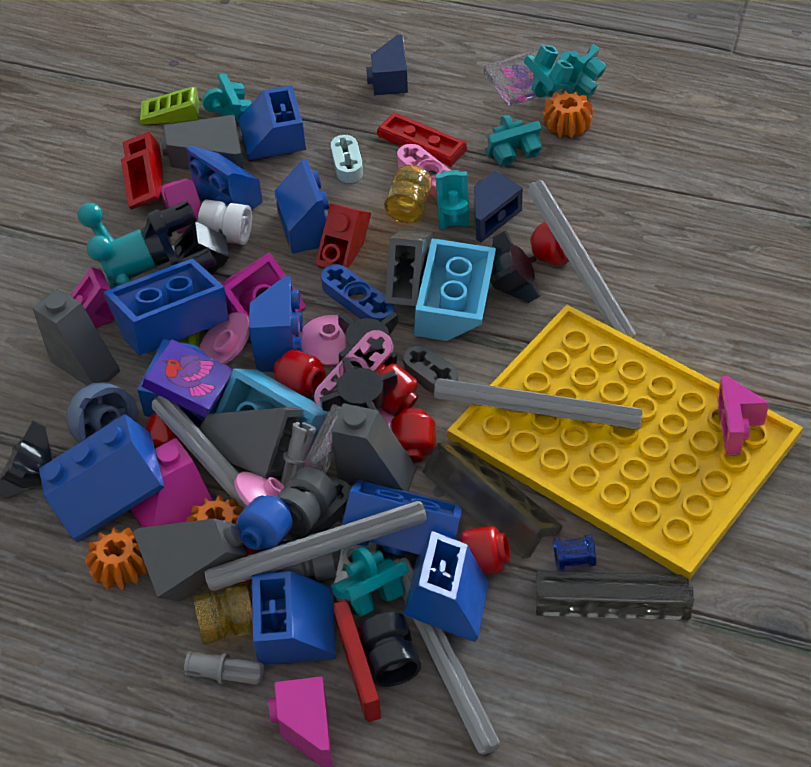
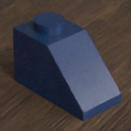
[366,34,408,95]
[474,171,523,243]

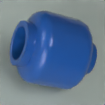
[236,495,293,551]

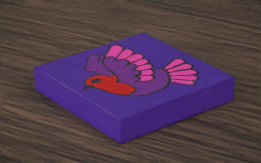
[142,340,233,418]

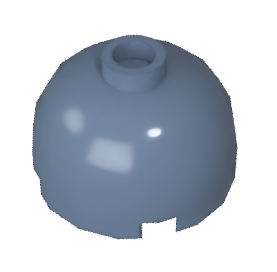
[66,382,139,443]

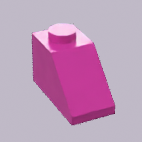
[269,676,333,767]

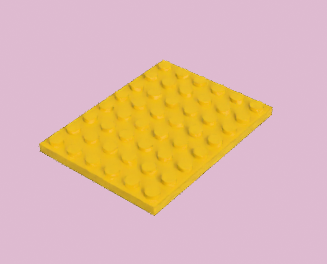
[447,304,803,581]

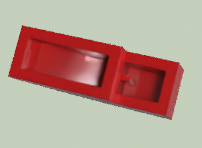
[121,131,163,210]

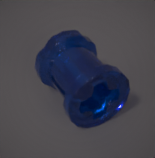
[553,534,597,572]

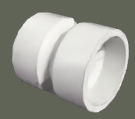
[198,200,252,245]

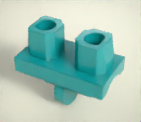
[558,44,607,99]
[523,45,576,98]
[202,74,251,123]
[485,115,542,167]
[435,170,470,229]
[331,546,409,616]

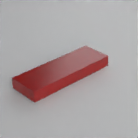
[377,112,467,167]
[333,600,381,722]

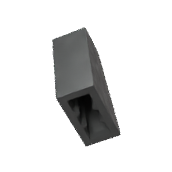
[160,115,244,169]
[385,229,434,306]
[32,288,120,386]
[332,403,416,492]
[199,407,304,478]
[133,519,248,601]

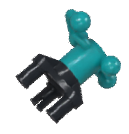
[78,199,216,289]

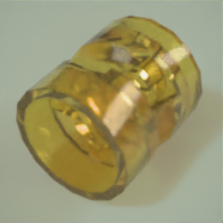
[384,165,433,224]
[193,583,253,644]

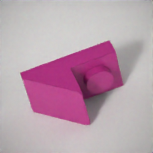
[160,178,201,234]
[70,267,114,328]
[717,376,769,455]

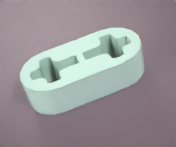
[331,135,363,183]

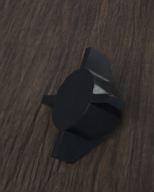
[490,231,541,303]
[338,312,398,367]
[319,357,398,413]
[0,421,52,498]

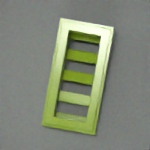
[140,87,199,125]

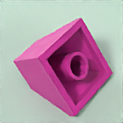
[221,252,306,339]
[130,438,213,527]

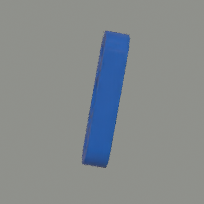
[321,265,395,322]

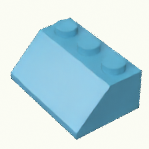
[414,238,496,341]
[216,369,336,454]

